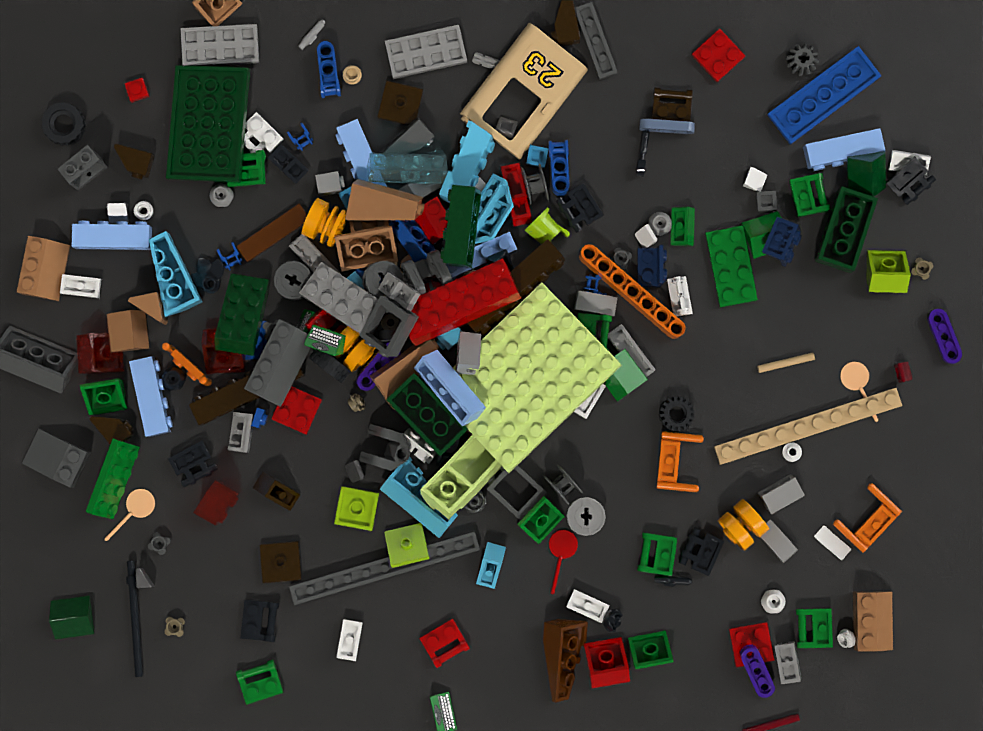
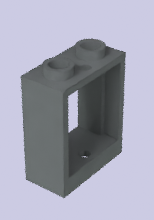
[57,145,108,191]
[359,296,419,358]
[486,465,547,521]

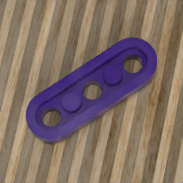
[927,309,962,364]
[356,341,401,391]
[740,645,775,698]

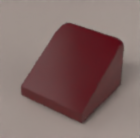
[894,362,912,383]

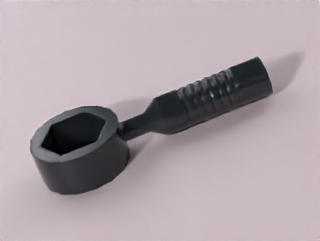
[636,131,650,177]

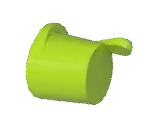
[524,207,570,244]

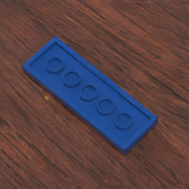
[767,46,881,145]

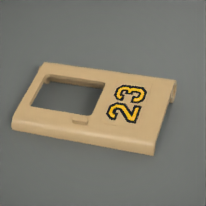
[460,23,588,160]

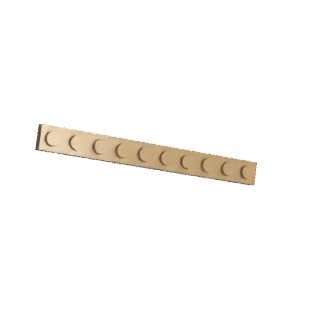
[714,388,902,465]

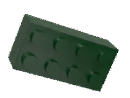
[441,185,481,268]
[814,186,878,273]
[215,273,269,356]
[386,373,468,456]

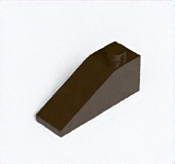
[551,0,580,47]

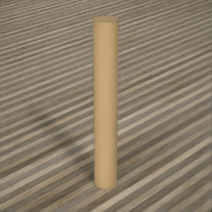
[757,353,815,373]

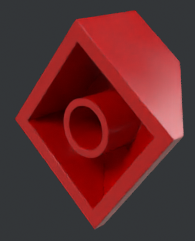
[415,197,448,246]
[584,637,630,688]

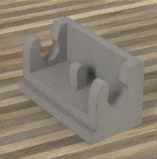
[456,331,481,375]
[228,412,254,453]
[758,474,805,514]
[775,641,802,684]

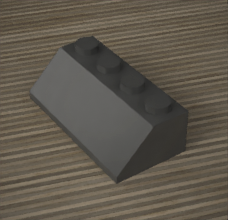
[244,319,310,407]
[0,326,80,393]

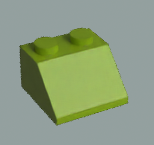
[866,250,911,293]

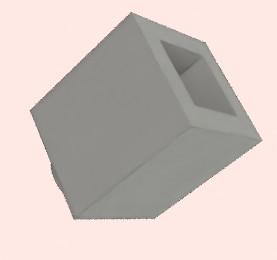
[315,171,345,197]

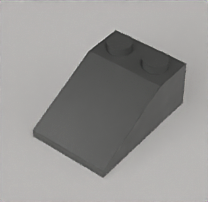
[22,429,91,488]

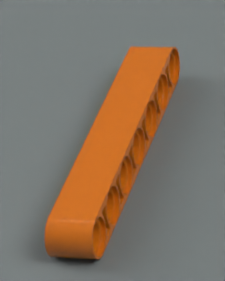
[579,244,686,339]

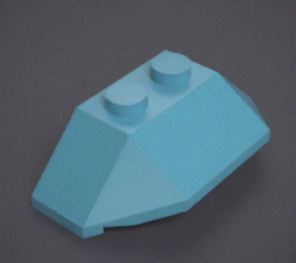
[475,174,514,244]

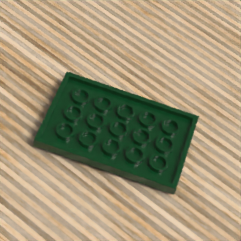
[166,66,250,183]

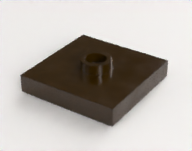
[378,81,423,125]
[260,541,302,583]

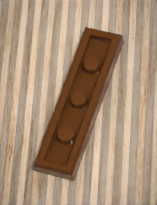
[236,204,307,263]

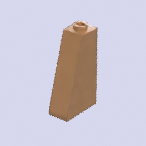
[345,179,424,220]
[370,339,440,410]

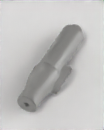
[298,20,325,50]

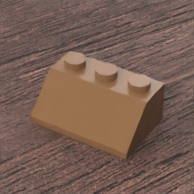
[335,226,398,272]
[17,236,70,301]
[853,592,893,651]

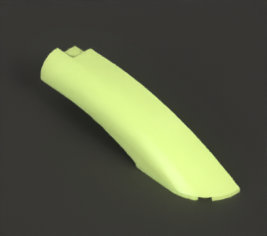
[420,434,502,519]

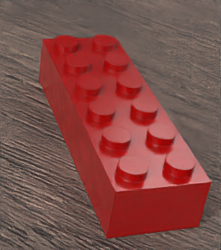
[409,258,521,346]

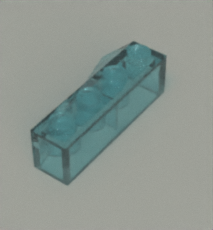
[367,150,448,184]

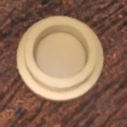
[343,65,362,85]

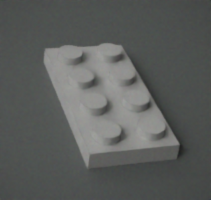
[181,24,259,66]
[385,25,467,79]
[299,262,378,334]

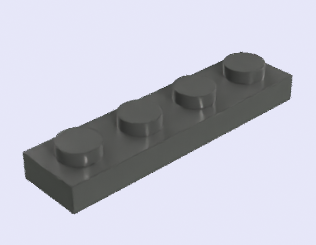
[575,2,618,80]

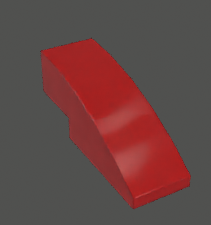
[501,163,532,227]

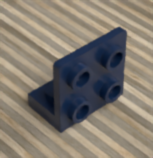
[762,217,802,267]
[637,245,667,287]

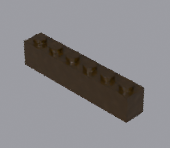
[467,239,565,335]
[189,368,305,426]

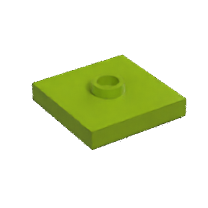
[334,486,379,531]
[384,523,430,568]

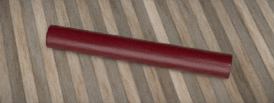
[742,713,800,731]

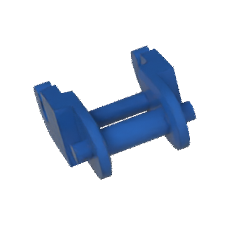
[286,123,313,151]
[217,242,242,270]
[583,274,607,295]

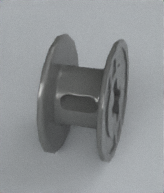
[521,163,549,205]
[274,261,312,301]
[362,261,403,299]
[544,464,583,506]

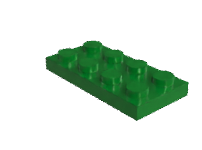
[705,226,758,308]
[86,439,140,519]

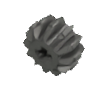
[786,43,819,76]

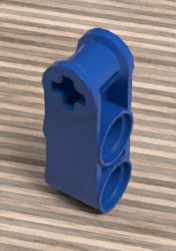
[317,41,341,98]
[548,140,569,196]
[389,220,435,262]

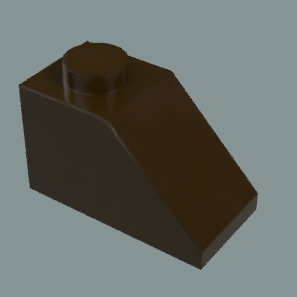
[114,144,155,180]
[89,416,134,444]
[253,472,300,511]

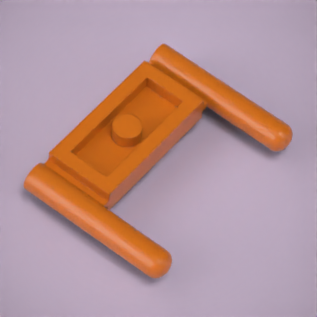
[162,343,212,386]
[656,431,704,492]
[833,483,902,553]

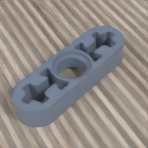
[639,119,695,134]

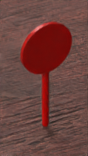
[549,530,578,594]

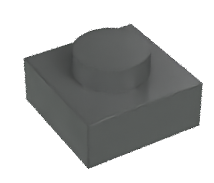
[756,191,777,212]

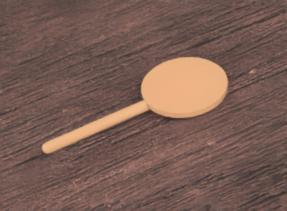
[840,362,878,422]
[105,489,155,541]

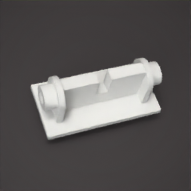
[667,276,693,316]
[403,428,437,464]

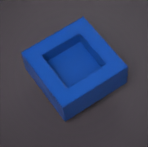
[251,408,268,429]

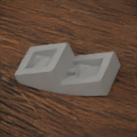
[378,272,421,311]
[574,291,617,316]
[760,519,798,563]

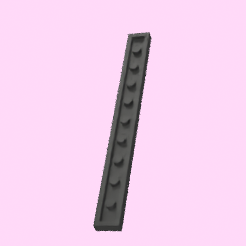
[289,531,480,605]

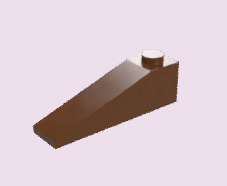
[543,619,588,703]

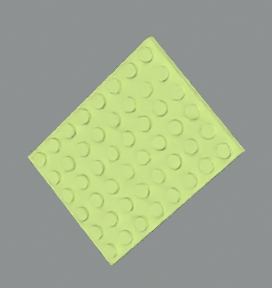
[432,283,622,473]

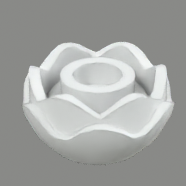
[761,590,786,614]

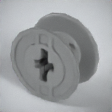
[566,497,606,536]

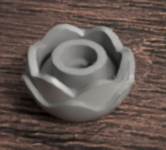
[209,184,234,207]
[648,212,672,236]

